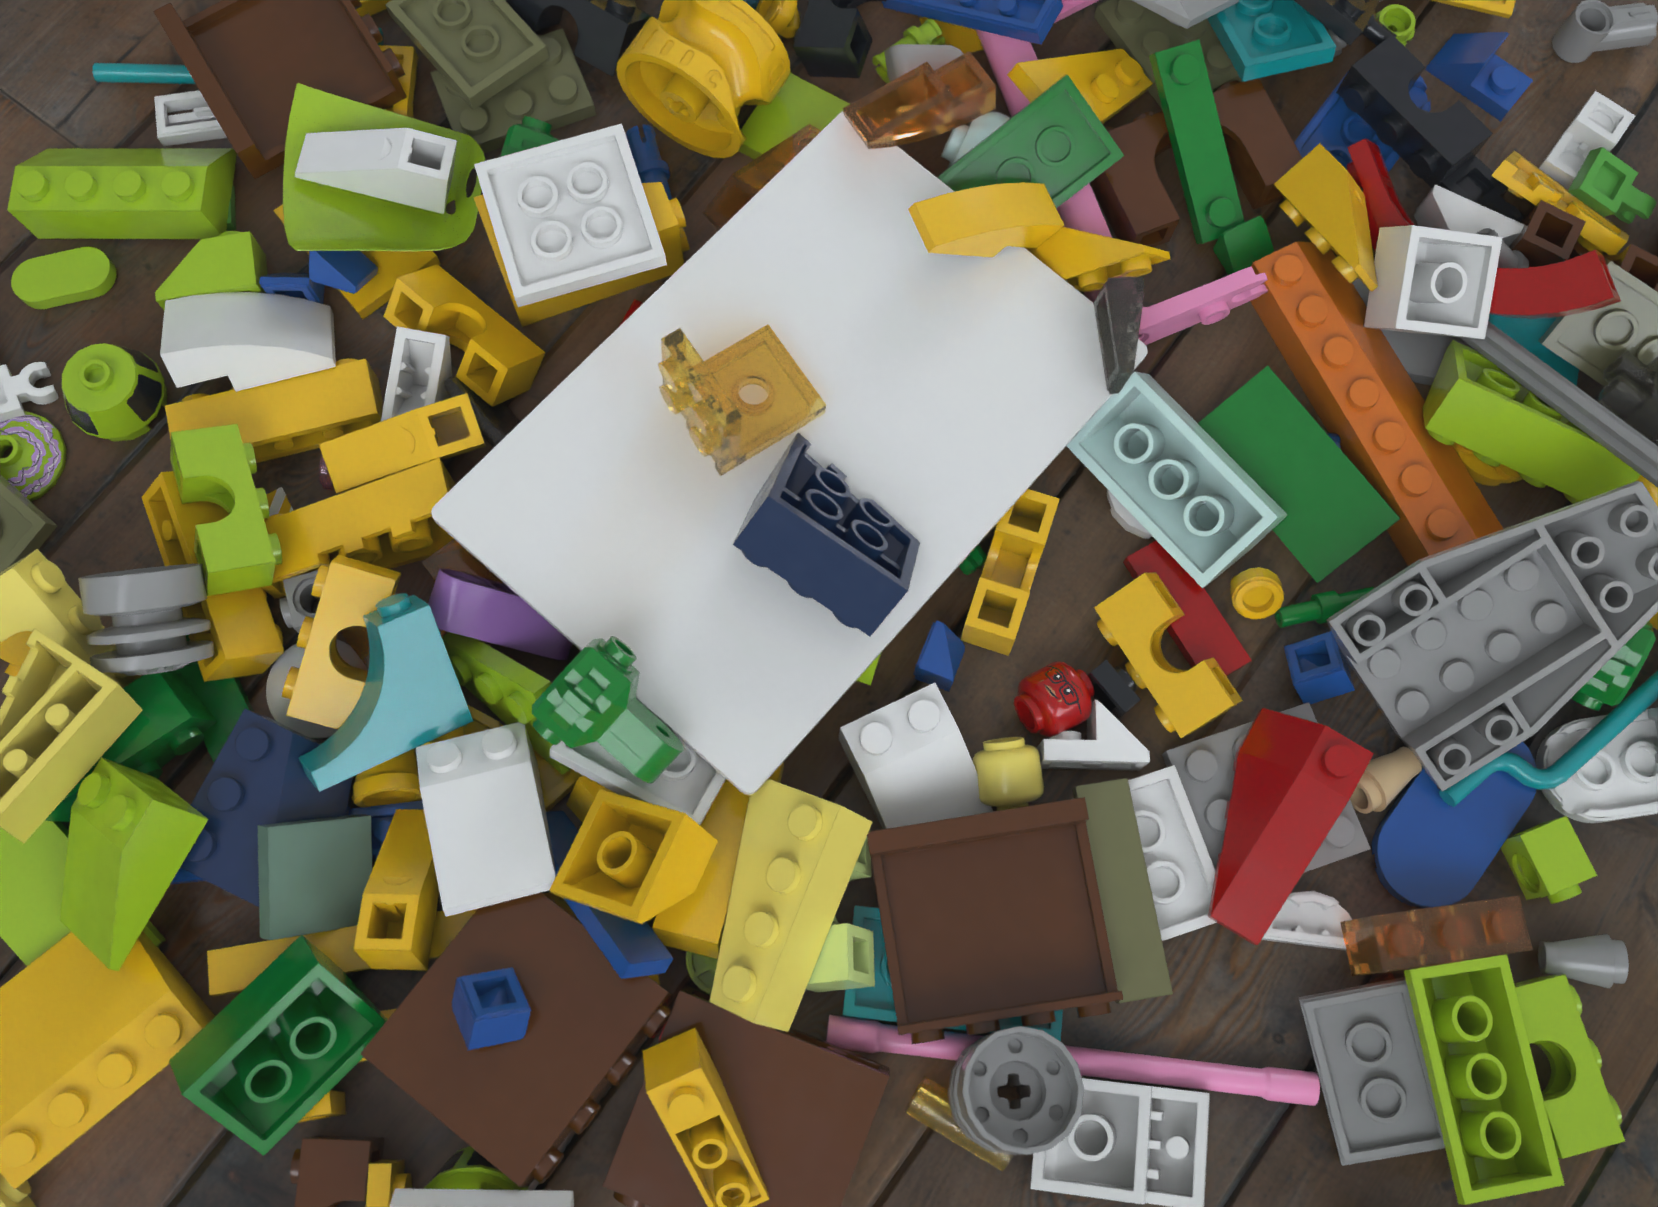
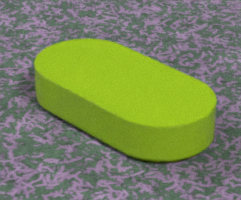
[11,247,117,309]

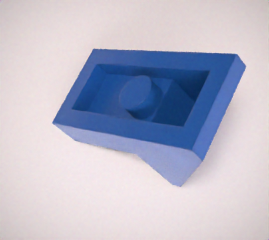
[1425,32,1533,121]

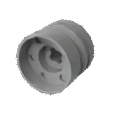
[78,564,215,676]
[948,1026,1084,1155]

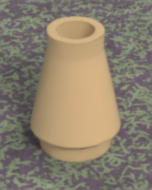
[1350,747,1422,814]

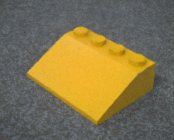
[0,931,215,1190]

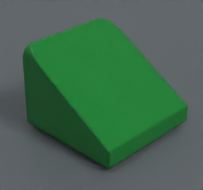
[1213,215,1275,275]

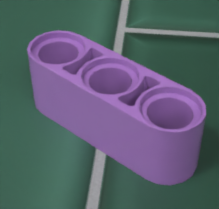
[428,568,573,660]

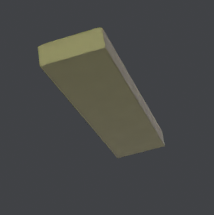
[1072,778,1173,1004]

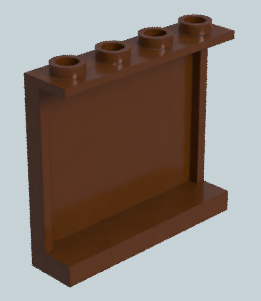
[153,0,407,179]
[867,797,1124,1044]
[360,892,673,1187]
[602,985,890,1207]

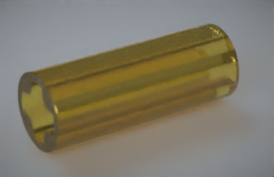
[905,1076,1013,1171]

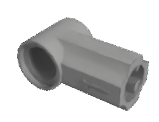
[1552,0,1658,63]

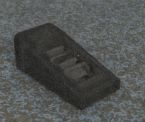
[1094,277,1145,394]

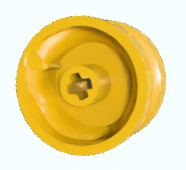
[616,0,790,158]

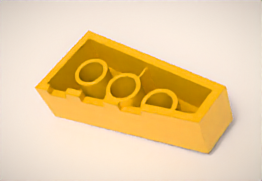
[261,458,465,599]

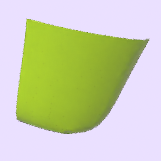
[283,83,485,251]

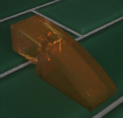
[843,51,996,149]

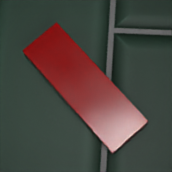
[1123,540,1252,676]

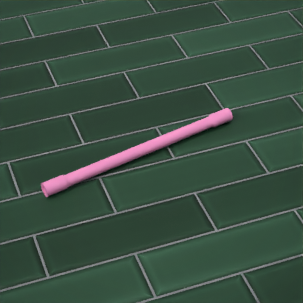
[826,1015,1320,1106]

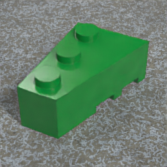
[45,671,217,822]

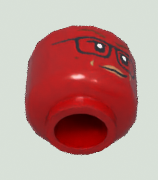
[1014,661,1095,738]

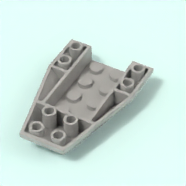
[1326,481,1658,792]

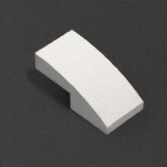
[1539,91,1635,190]

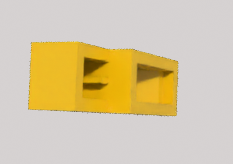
[908,182,1064,257]

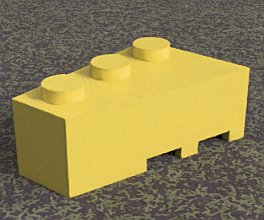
[0,628,143,844]

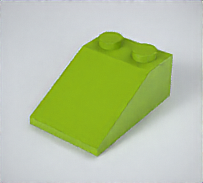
[60,757,209,971]

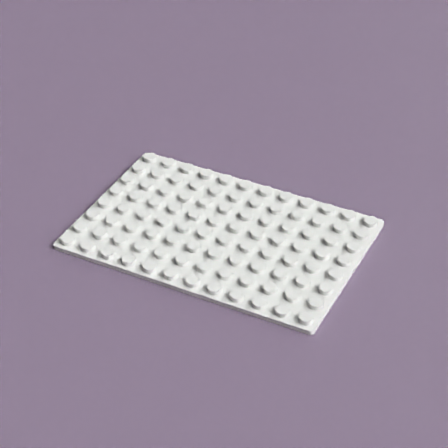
[431,109,1148,795]

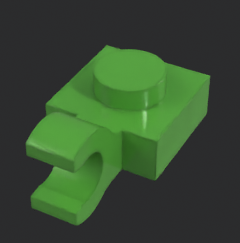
[1567,147,1657,224]

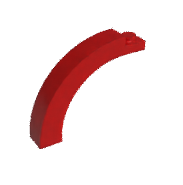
[1347,138,1621,319]

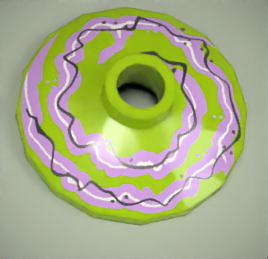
[0,411,67,501]

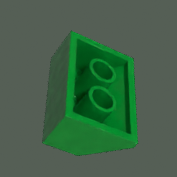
[169,935,388,1156]

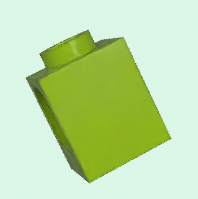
[1501,816,1597,904]

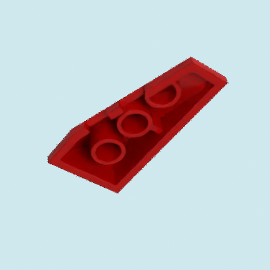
[1208,708,1374,946]

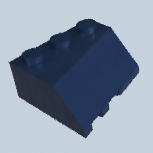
[732,432,920,637]
[180,709,356,907]

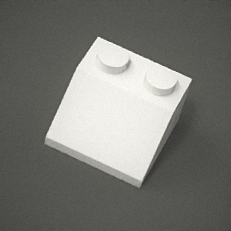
[1364,225,1503,339]

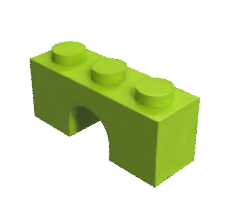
[170,424,282,596]
[1514,974,1625,1159]

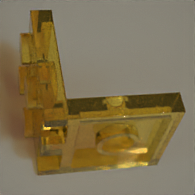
[658,324,826,476]

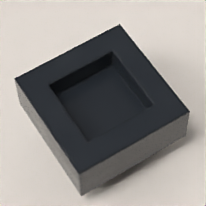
[1088,660,1141,719]

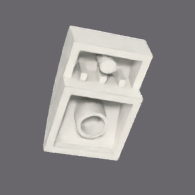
[160,292,336,392]
[1031,1078,1210,1207]

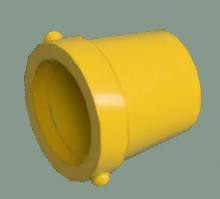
[352,749,422,808]

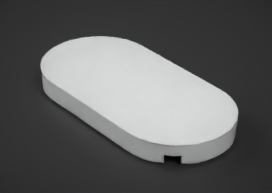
[1536,708,1658,823]

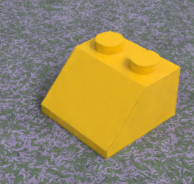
[549,789,718,924]

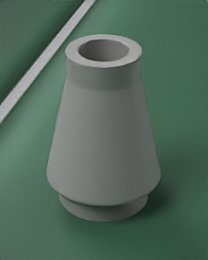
[1538,934,1629,989]

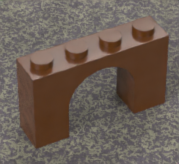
[1090,78,1302,247]

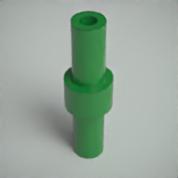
[1274,586,1374,628]

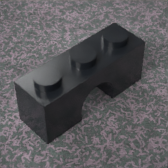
[505,0,651,77]
[793,0,887,78]
[1336,35,1493,188]

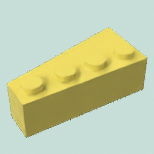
[710,779,872,1032]

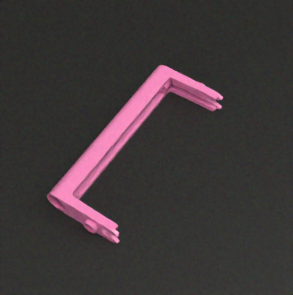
[976,0,1268,345]

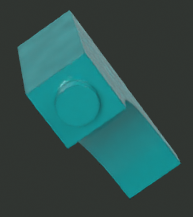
[298,593,473,792]

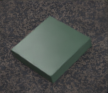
[258,814,372,940]

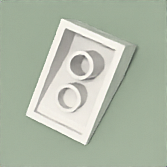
[838,683,993,829]
[416,722,556,917]

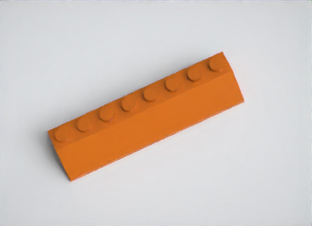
[1250,241,1503,566]

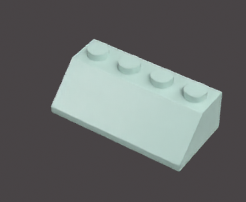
[1067,371,1288,588]

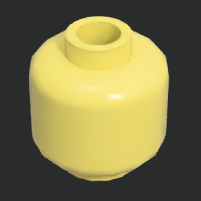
[973,737,1044,811]

